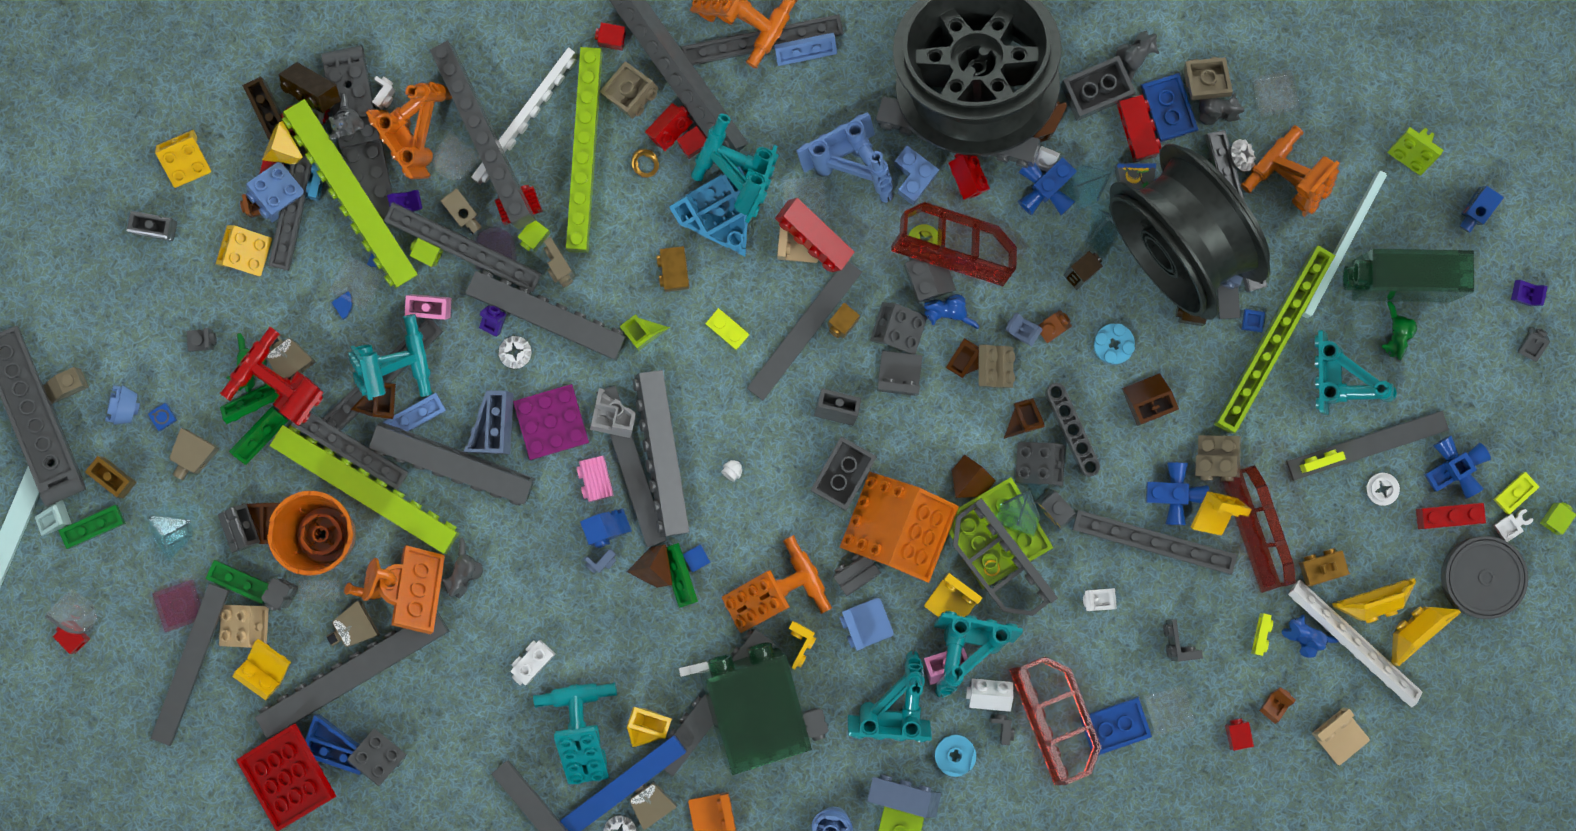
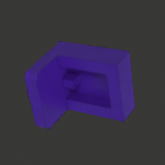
[387,190,423,212]
[1511,280,1547,306]
[479,305,507,337]

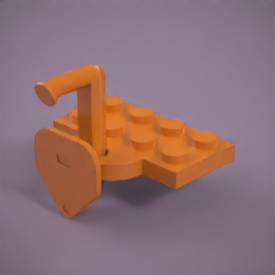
[344,545,445,634]

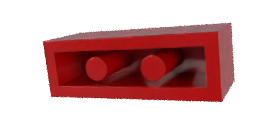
[1117,95,1161,163]
[1416,503,1486,530]

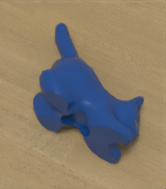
[924,294,979,329]
[1281,615,1339,658]

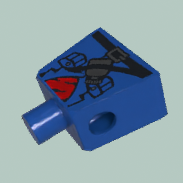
[1460,186,1504,233]

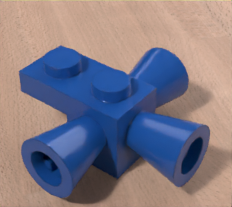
[1018,157,1077,215]
[1424,435,1491,499]
[1146,462,1209,525]

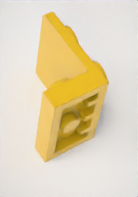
[155,129,211,188]
[215,225,272,276]
[1191,491,1252,535]
[924,573,982,617]
[789,621,816,670]
[232,639,291,700]

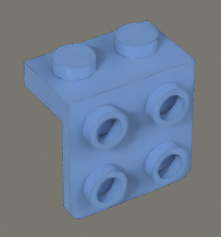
[246,162,304,223]
[839,598,893,651]

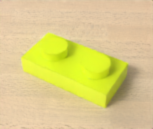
[705,308,750,350]
[1300,449,1346,473]
[1493,472,1539,515]
[1251,613,1273,656]

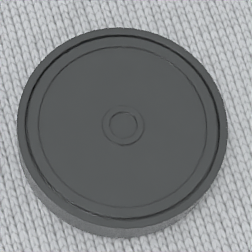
[1441,536,1528,619]

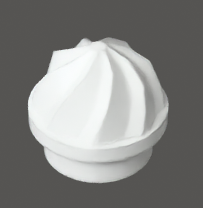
[721,460,742,482]

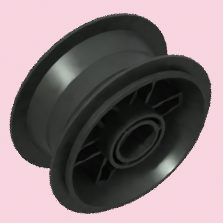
[893,0,1061,155]
[1109,144,1270,320]

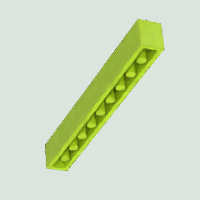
[566,47,603,253]
[282,99,418,289]
[1213,245,1336,434]
[270,424,459,554]

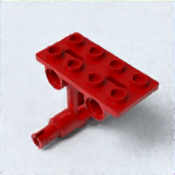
[220,326,324,426]

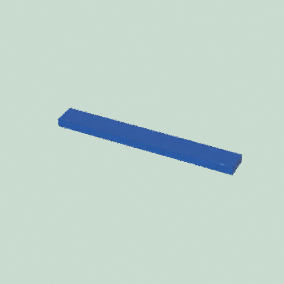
[560,735,687,831]

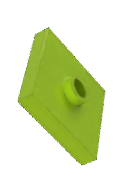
[878,806,924,831]

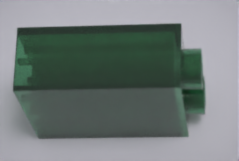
[1343,249,1474,303]
[699,642,812,775]

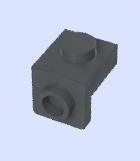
[989,714,1015,745]

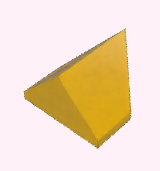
[262,121,303,165]
[627,707,672,747]

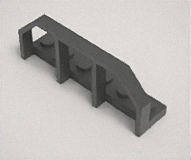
[952,498,1058,616]

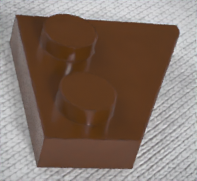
[242,503,280,544]

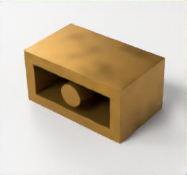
[656,246,690,292]
[828,303,860,339]
[85,456,137,498]

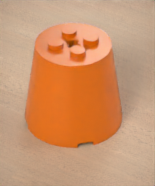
[267,491,356,576]

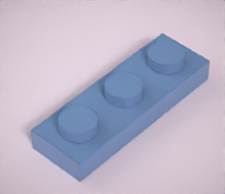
[774,33,837,66]
[383,393,447,432]

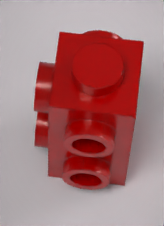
[645,103,693,151]
[948,154,990,200]

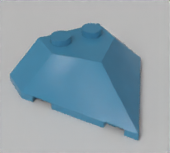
[669,166,748,257]

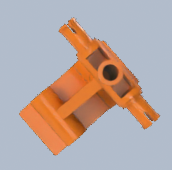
[690,0,798,69]
[366,82,452,179]
[1240,125,1340,217]
[722,535,833,633]

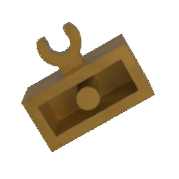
[1299,548,1350,586]

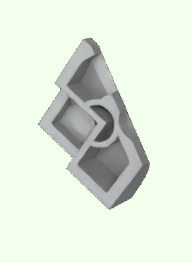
[590,388,636,438]

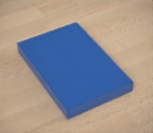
[1141,73,1198,142]
[1079,697,1152,757]

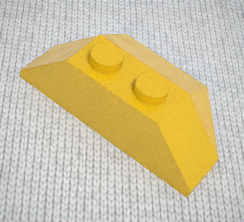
[1332,578,1416,623]
[1391,606,1461,666]

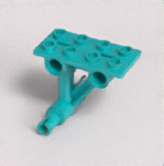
[691,114,779,223]
[348,314,433,401]
[1315,330,1397,415]
[934,611,1023,698]
[847,651,932,742]
[533,682,617,785]

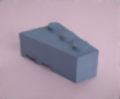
[463,391,513,455]
[867,774,942,818]

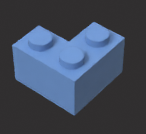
[893,146,939,206]

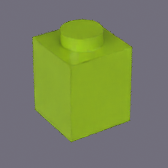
[518,221,550,252]
[410,238,444,267]
[1540,502,1576,535]

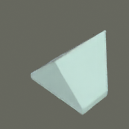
[35,500,72,536]

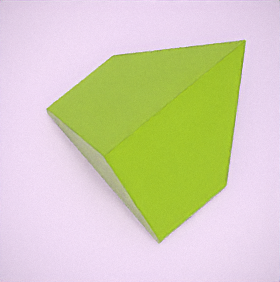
[620,314,670,351]

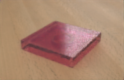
[152,580,201,632]

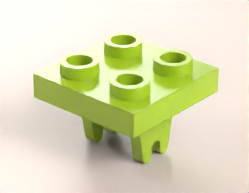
[1387,127,1444,176]

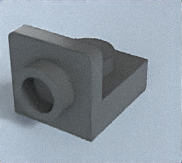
[1518,327,1550,362]
[187,328,217,352]

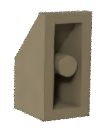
[43,367,89,404]

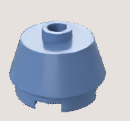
[105,385,140,425]
[812,807,853,831]

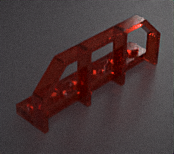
[891,202,1017,286]
[1222,465,1296,593]
[1010,657,1101,785]

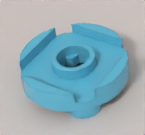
[1093,324,1135,365]
[934,734,976,777]

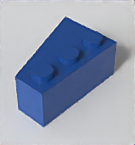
[580,508,632,548]
[305,714,363,775]

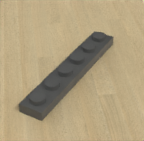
[291,412,409,490]

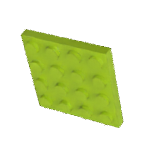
[949,477,1053,590]

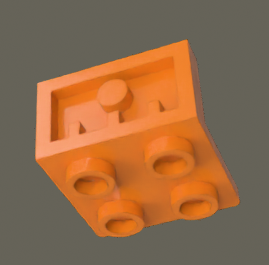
[688,792,736,831]

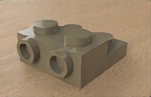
[1183,57,1233,100]
[599,61,659,119]
[543,237,575,288]
[979,345,1015,388]
[1195,435,1241,481]

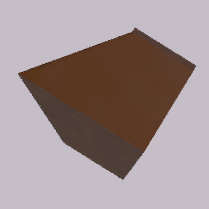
[946,338,979,378]
[351,382,396,419]
[1004,398,1045,439]
[952,455,996,498]
[627,544,672,588]

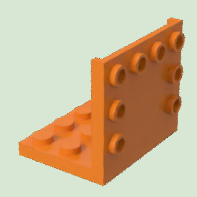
[839,471,959,583]

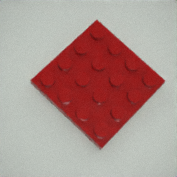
[236,723,337,831]

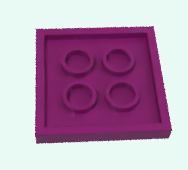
[513,384,589,460]

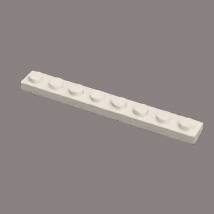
[471,47,577,185]
[1288,580,1423,708]

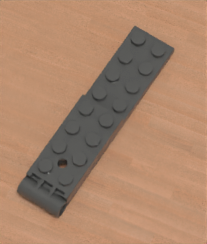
[322,45,393,223]
[0,325,86,507]

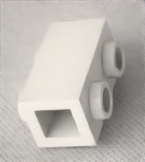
[510,640,555,685]
[966,678,1013,712]

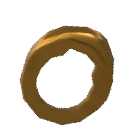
[631,149,659,178]

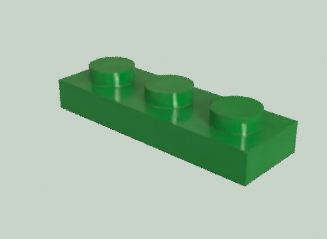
[220,384,279,425]
[229,407,288,465]
[58,505,126,549]
[667,543,698,608]
[205,560,269,604]

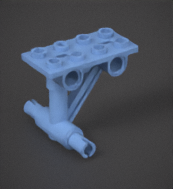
[796,112,893,203]

